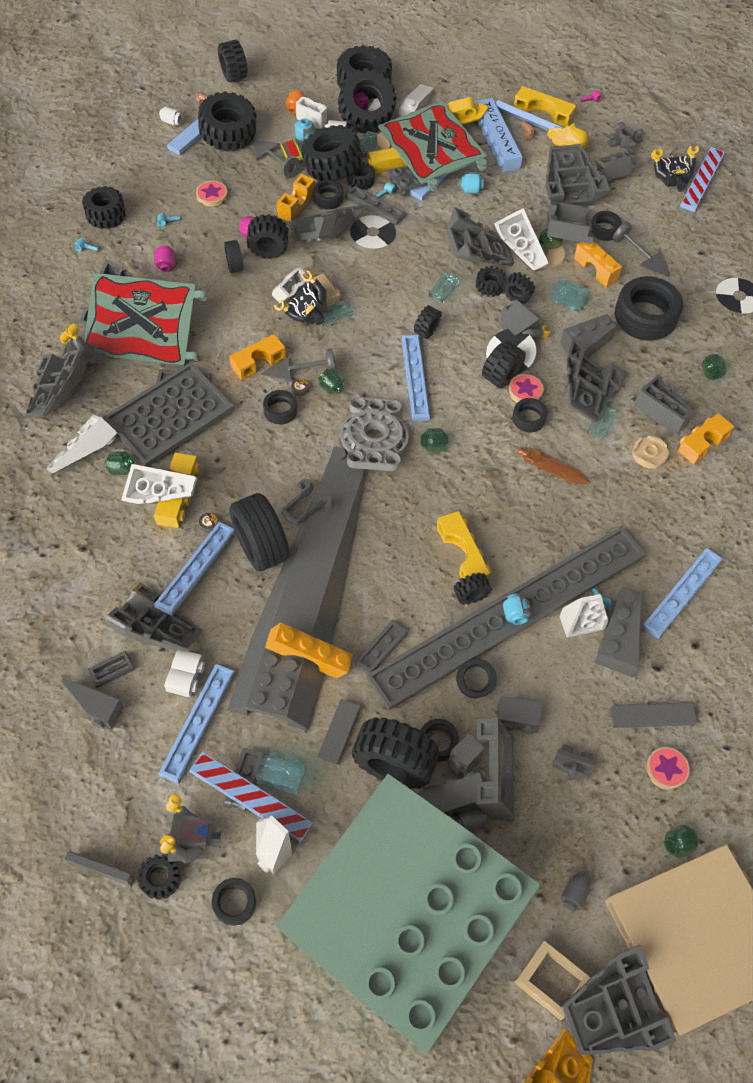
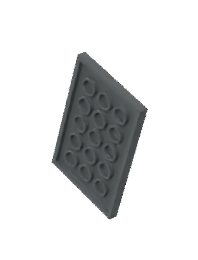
[103,362,234,467]

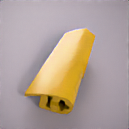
[447,98,488,125]

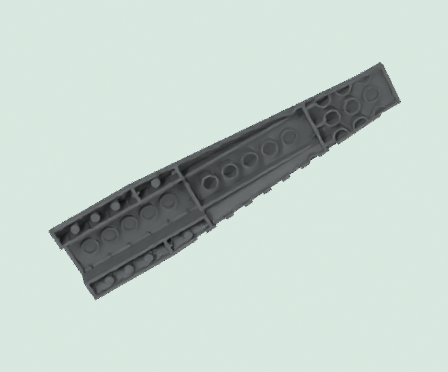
[227,447,366,731]

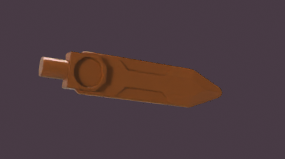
[517,447,589,484]

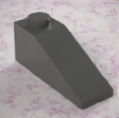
[61,678,123,729]

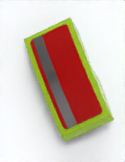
[280,138,303,161]

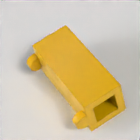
[366,148,407,174]

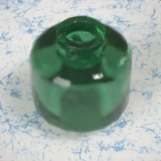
[539,228,563,250]
[702,354,727,380]
[318,368,345,395]
[420,428,448,452]
[104,451,134,476]
[664,825,698,858]

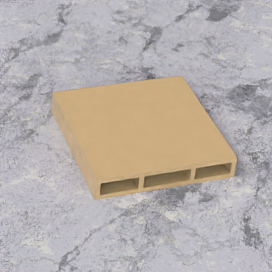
[605,845,753,1037]

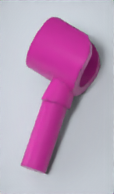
[580,90,602,102]

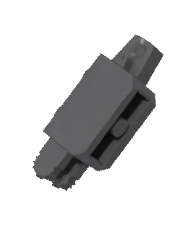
[596,152,640,182]

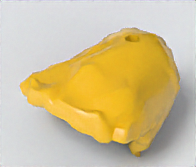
[547,123,589,150]

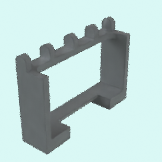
[547,200,593,244]
[476,717,515,822]

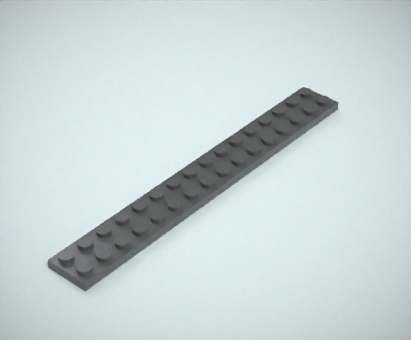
[367,526,646,710]

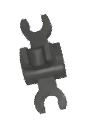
[607,122,645,154]

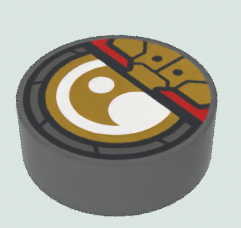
[291,378,309,396]
[199,513,218,532]

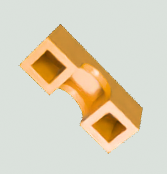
[277,174,315,221]
[574,241,622,288]
[229,334,286,381]
[678,413,735,464]

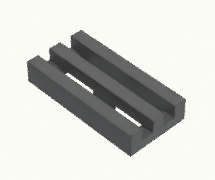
[88,651,135,688]

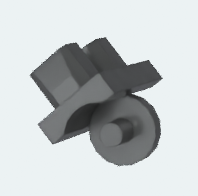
[552,744,596,781]

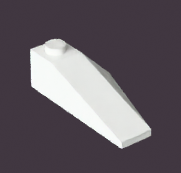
[391,84,434,120]
[494,209,549,272]
[46,415,117,473]
[121,464,197,504]
[559,594,608,637]
[256,815,292,875]

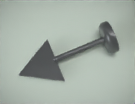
[253,140,300,178]
[612,222,670,277]
[261,348,336,382]

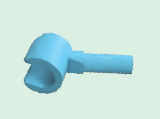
[375,182,396,198]
[157,213,180,226]
[74,238,99,251]
[592,588,612,611]

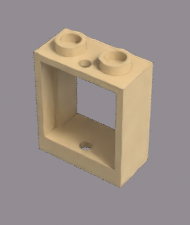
[514,941,591,1021]

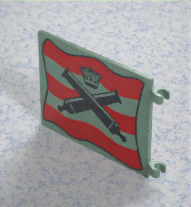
[378,101,487,191]
[84,273,207,366]

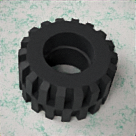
[218,39,248,82]
[82,186,126,229]
[247,214,289,259]
[482,340,526,389]

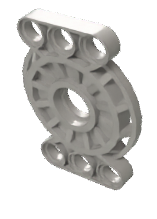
[340,397,409,471]

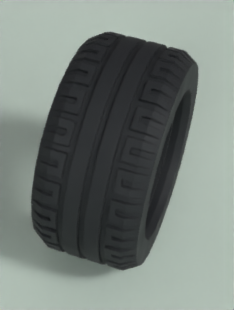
[615,276,683,341]
[229,493,290,571]

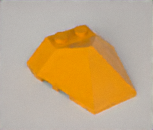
[524,1029,593,1083]

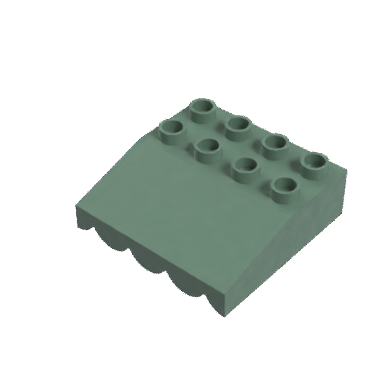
[276,774,540,1055]

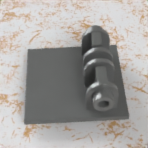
[387,166,428,197]

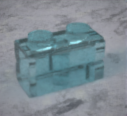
[550,277,591,313]
[256,753,306,795]

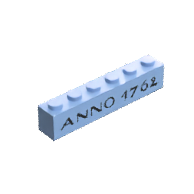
[475,98,522,172]

